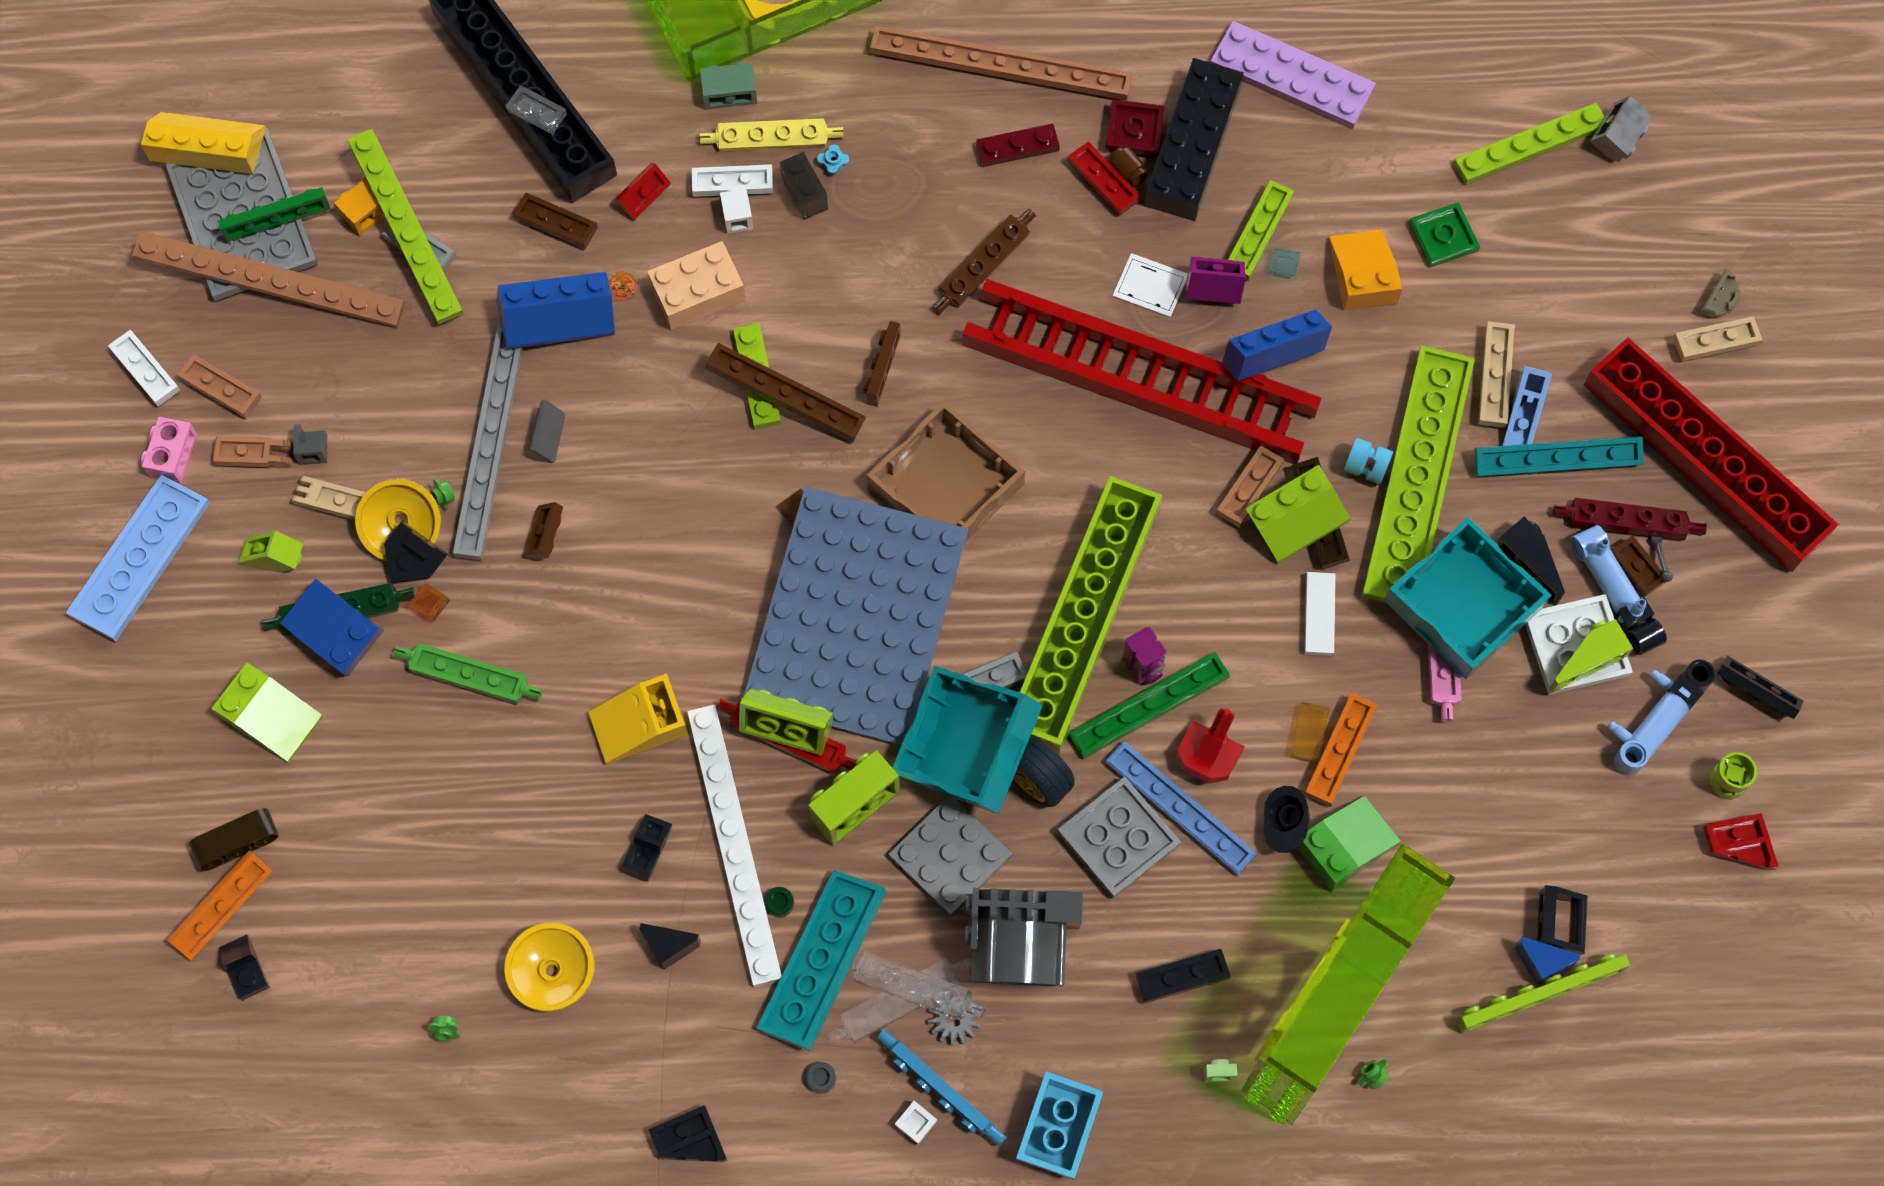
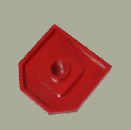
[1175,708,1245,783]

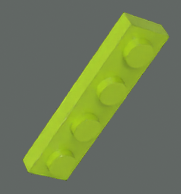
[1228,180,1294,281]
[733,323,781,430]

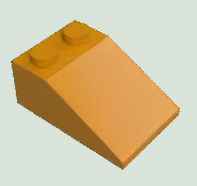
[1329,230,1402,311]

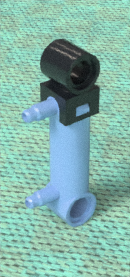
[1570,525,1667,655]
[1607,659,1715,776]

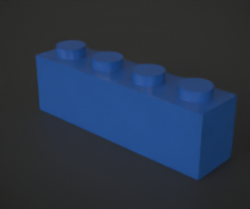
[1222,309,1332,381]

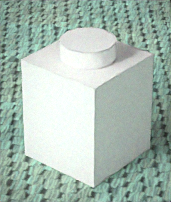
[720,188,753,234]

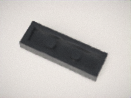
[1717,655,1803,719]
[1136,948,1231,1003]

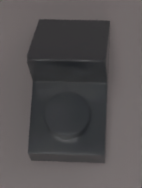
[220,935,270,1001]

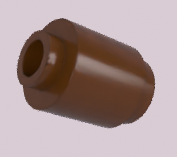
[1110,147,1148,187]

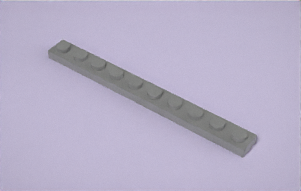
[453,317,523,560]

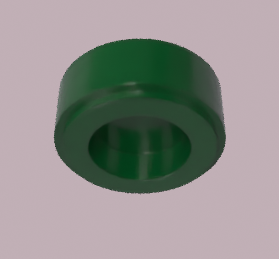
[764,887,794,918]

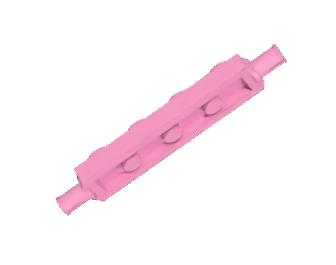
[1428,644,1462,722]

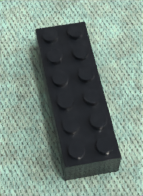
[1144,58,1244,222]

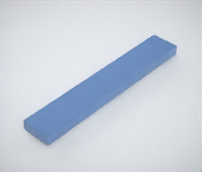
[1105,741,1257,877]

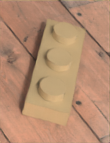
[1673,316,1762,362]

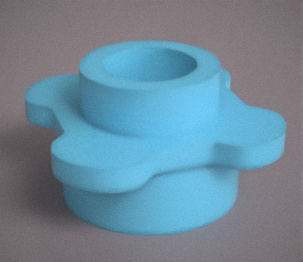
[817,145,849,174]

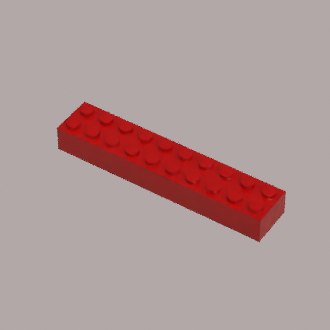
[1583,337,1839,572]

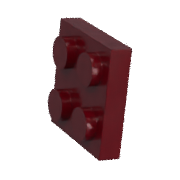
[1105,99,1165,157]

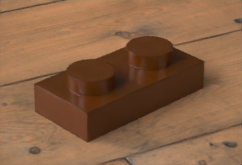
[524,502,563,561]
[1611,536,1666,597]

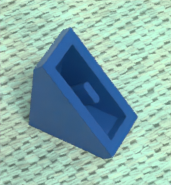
[1515,936,1580,985]

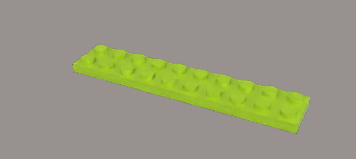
[1362,345,1475,603]

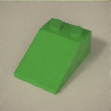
[1297,796,1401,892]

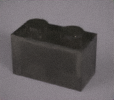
[779,151,828,220]

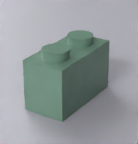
[700,62,757,110]

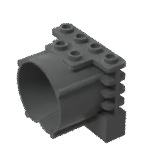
[965,887,1083,987]

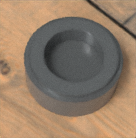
[806,1062,836,1094]

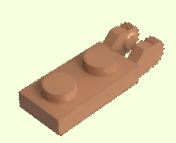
[213,436,294,468]

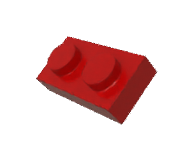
[615,163,671,219]

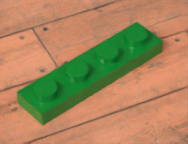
[217,187,331,242]

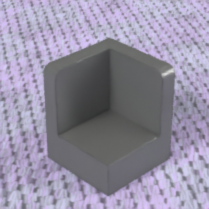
[293,424,328,465]

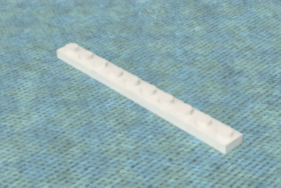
[687,704,782,988]

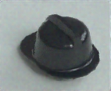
[1264,786,1310,853]

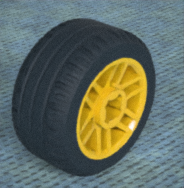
[1012,735,1075,807]

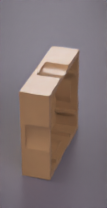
[867,401,1025,541]

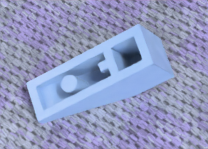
[1502,365,1552,445]

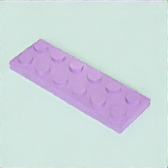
[1210,21,1376,129]

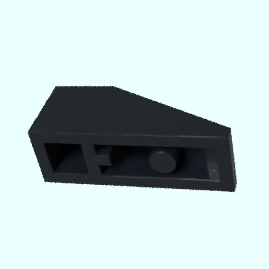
[1497,516,1565,606]

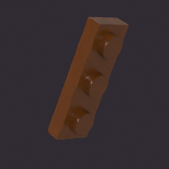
[513,193,598,249]
[863,321,901,407]

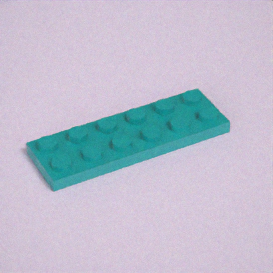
[756,870,887,1051]

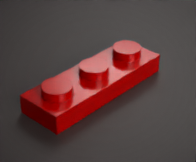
[1068,141,1141,215]

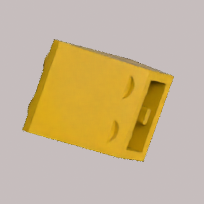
[588,674,688,765]

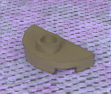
[1700,268,1741,317]

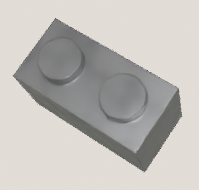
[1590,96,1653,162]

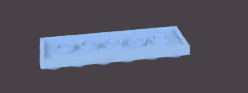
[66,475,210,642]

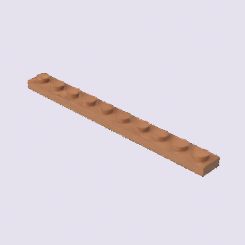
[870,26,1132,100]
[132,230,405,328]

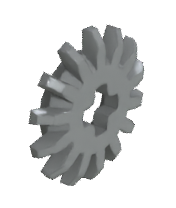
[928,992,982,1046]

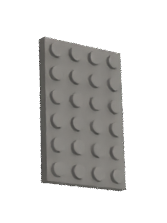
[166,128,318,301]

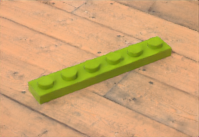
[1453,103,1605,185]
[1457,953,1630,1034]

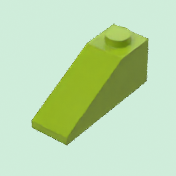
[1549,619,1633,693]

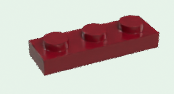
[976,123,1060,167]

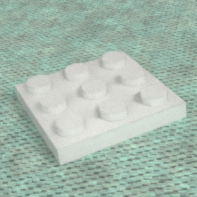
[1525,594,1633,695]

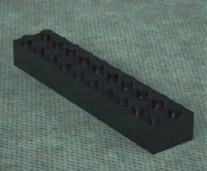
[429,0,617,202]

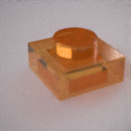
[408,582,450,623]

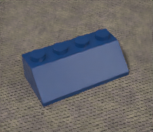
[496,272,615,349]

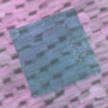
[1269,247,1301,280]

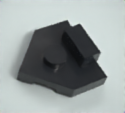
[384,521,448,583]

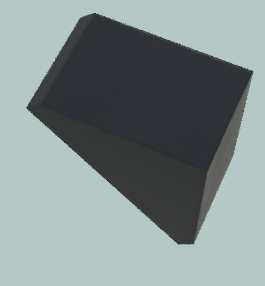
[639,923,701,970]

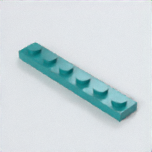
[1474,436,1644,476]

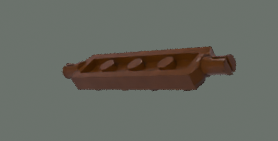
[932,208,1036,315]

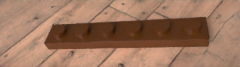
[704,343,866,443]

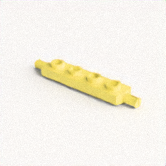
[700,119,843,152]

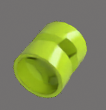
[1709,752,1757,800]

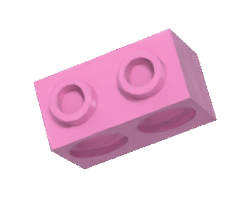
[141,417,198,484]

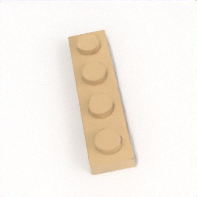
[1478,321,1515,428]

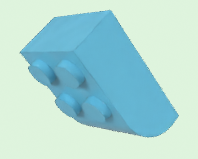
[1016,1071,1104,1180]

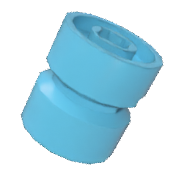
[1344,438,1394,485]

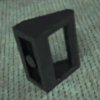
[1537,885,1588,955]

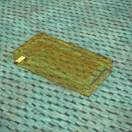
[1289,702,1330,764]

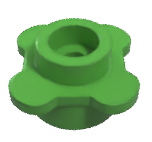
[430,479,455,511]
[428,1016,460,1042]
[1357,1059,1389,1089]

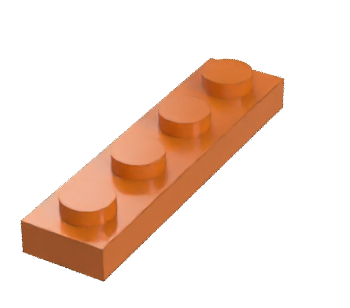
[1304,692,1378,807]
[167,850,273,960]

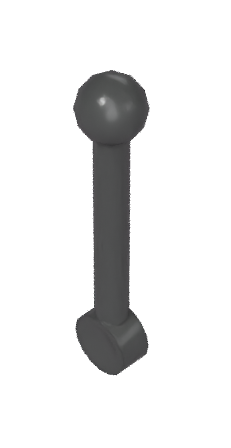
[1650,536,1673,582]

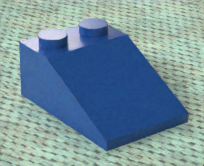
[280,578,384,675]

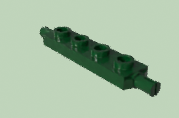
[262,583,416,636]

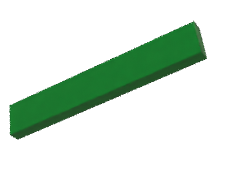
[1068,652,1230,760]

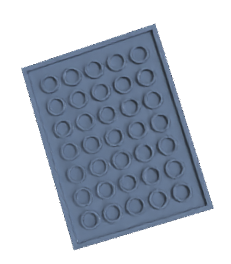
[743,487,969,746]

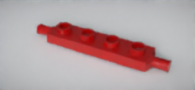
[716,698,856,774]

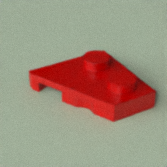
[1703,813,1779,870]

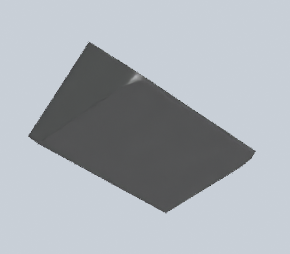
[530,400,565,463]

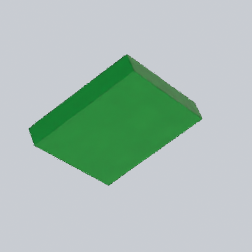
[1408,202,1480,268]

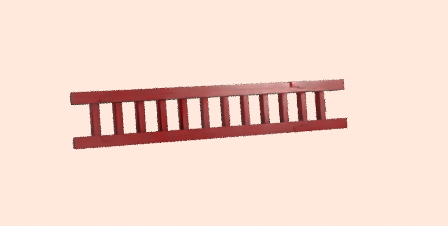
[962,279,1322,464]

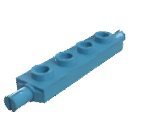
[877,1029,1007,1147]

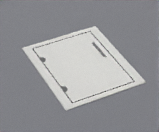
[1113,253,1188,317]

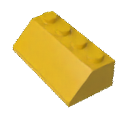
[141,112,266,174]

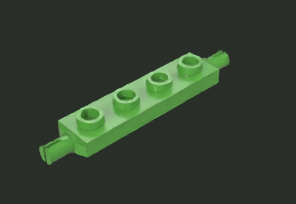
[394,643,543,705]

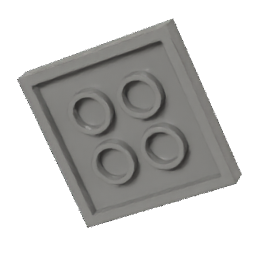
[1057,776,1181,899]
[888,797,1013,917]

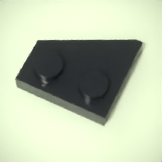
[649,1105,728,1162]

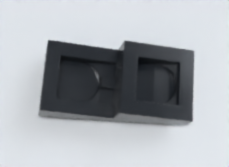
[621,814,672,882]

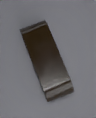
[189,808,279,871]

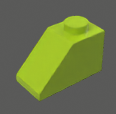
[238,530,303,573]

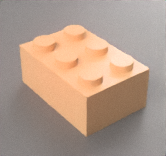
[647,241,746,330]

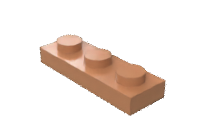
[177,354,262,418]
[1216,445,1284,528]

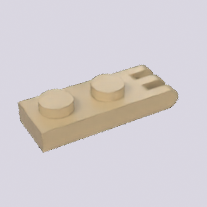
[292,476,366,520]

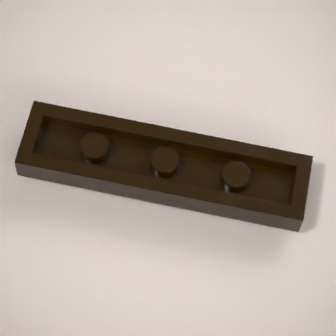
[1291,457,1350,569]

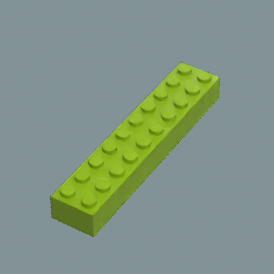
[1020,476,1162,755]

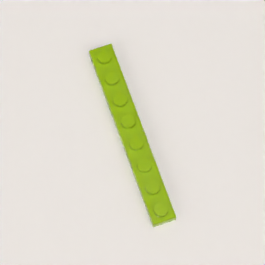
[347,129,463,325]

